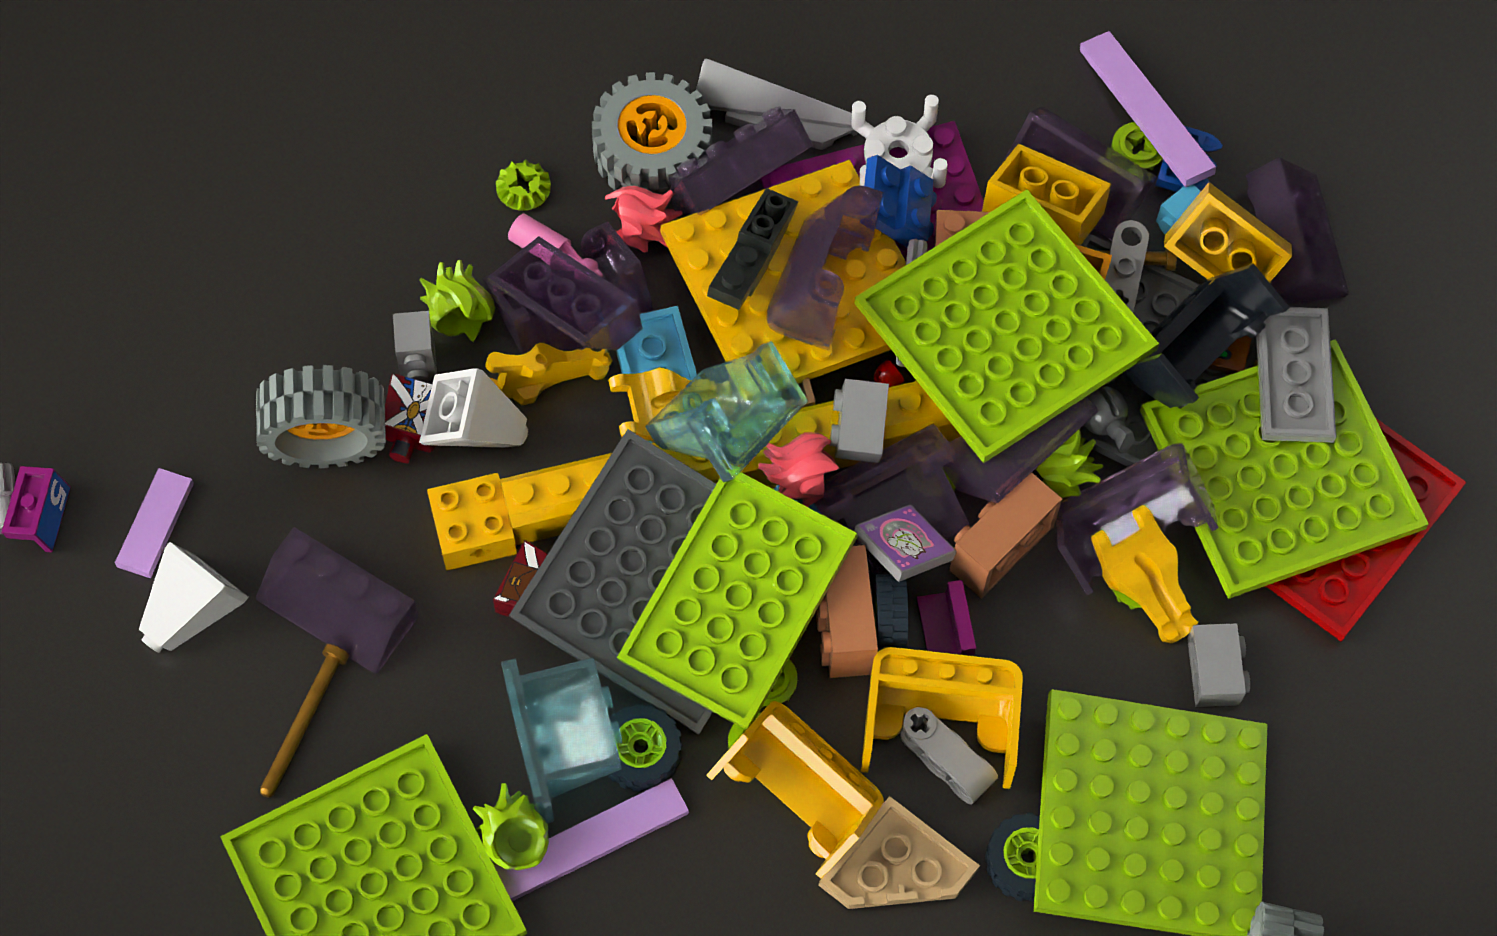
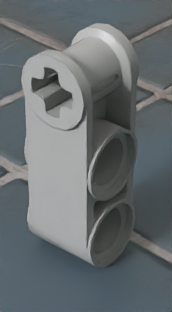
[900,707,998,805]

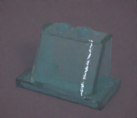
[645,341,808,482]
[501,658,622,823]

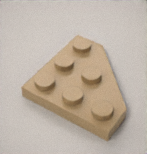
[819,796,980,909]

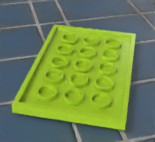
[617,465,858,730]

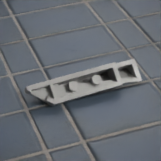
[696,59,858,150]

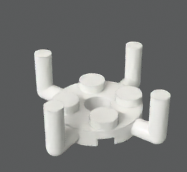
[852,95,947,189]

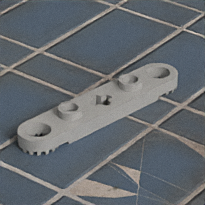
[1105,220,1149,384]

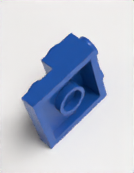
[861,154,937,248]

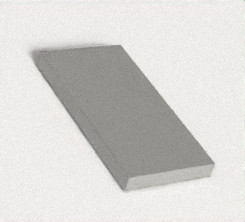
[1256,307,1336,443]

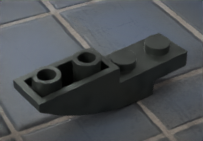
[707,188,798,310]

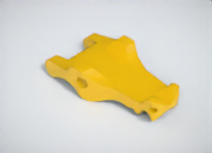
[485,343,612,405]
[608,367,739,443]
[1091,505,1199,643]

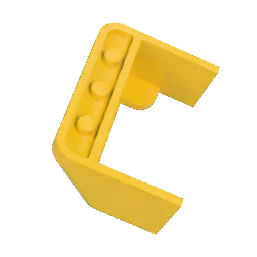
[861,647,1023,789]
[706,701,884,879]

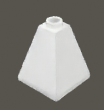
[419,368,528,448]
[139,542,248,653]

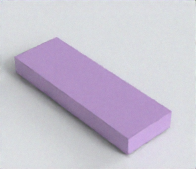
[115,468,194,578]

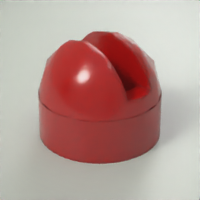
[874,359,905,387]

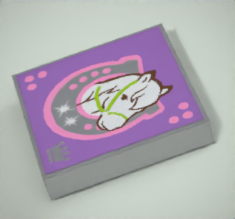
[854,504,956,582]

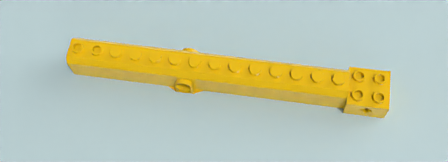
[427,381,963,571]

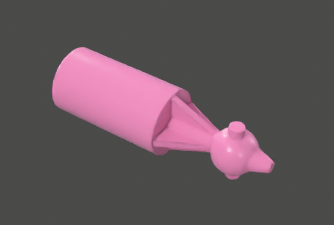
[508,213,603,279]

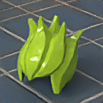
[419,260,495,342]
[1017,426,1103,498]
[473,783,549,870]

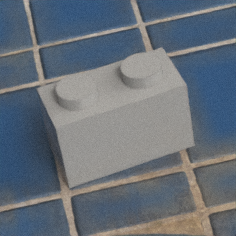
[393,311,437,383]
[830,379,889,463]
[1187,623,1250,707]

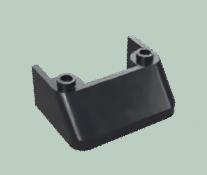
[1122,263,1290,409]

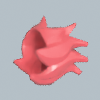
[605,186,683,253]
[758,432,839,507]

